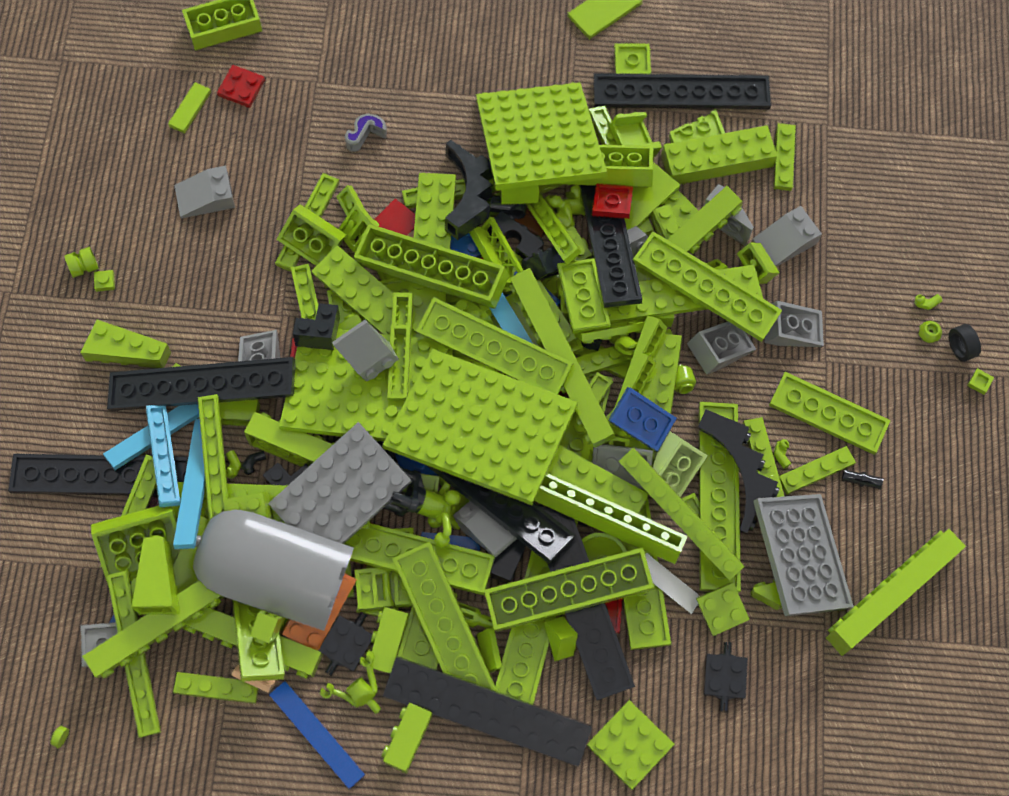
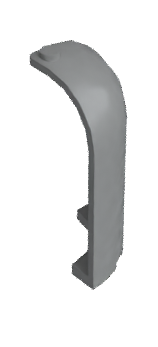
[193,510,354,631]

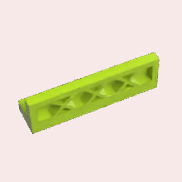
[469,217,524,288]

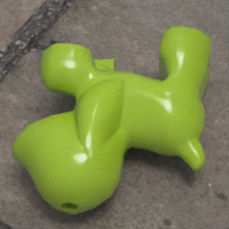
[545,185,585,229]

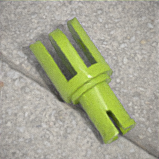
[608,335,637,361]
[457,601,494,629]

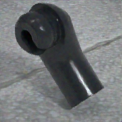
[242,450,266,475]

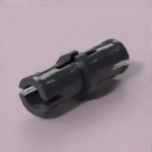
[841,469,883,490]

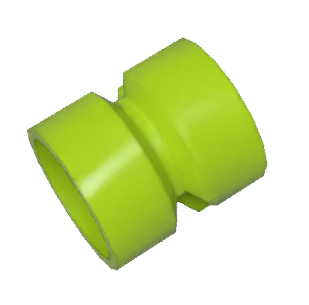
[64,246,99,278]

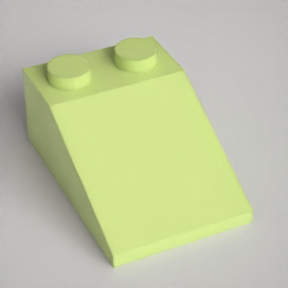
[653,431,707,497]

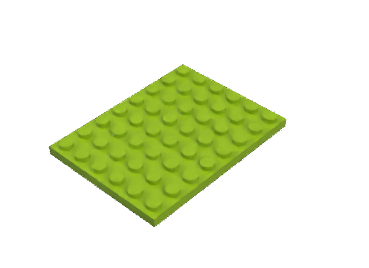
[476,83,607,190]
[279,329,454,442]
[383,349,578,505]

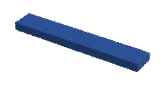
[269,681,365,790]

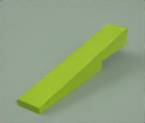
[387,293,413,400]
[611,315,667,430]

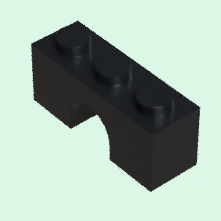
[487,211,544,259]

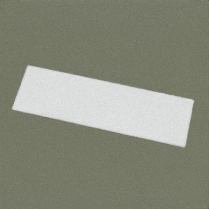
[645,553,700,614]

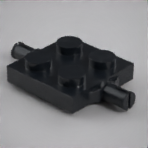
[318,611,372,676]
[704,642,748,712]

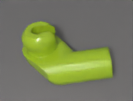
[914,294,942,310]
[774,439,792,469]
[226,450,241,479]

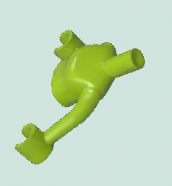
[320,652,381,714]

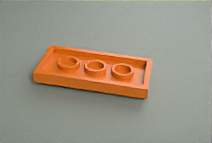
[281,573,357,651]

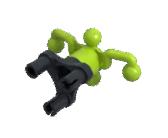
[383,466,461,548]

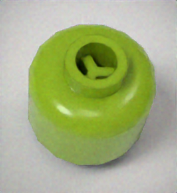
[675,365,696,394]

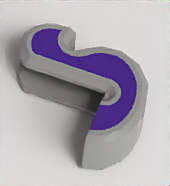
[345,113,387,152]

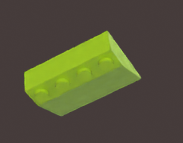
[91,506,180,587]

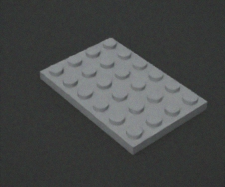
[268,422,412,544]
[753,494,854,617]

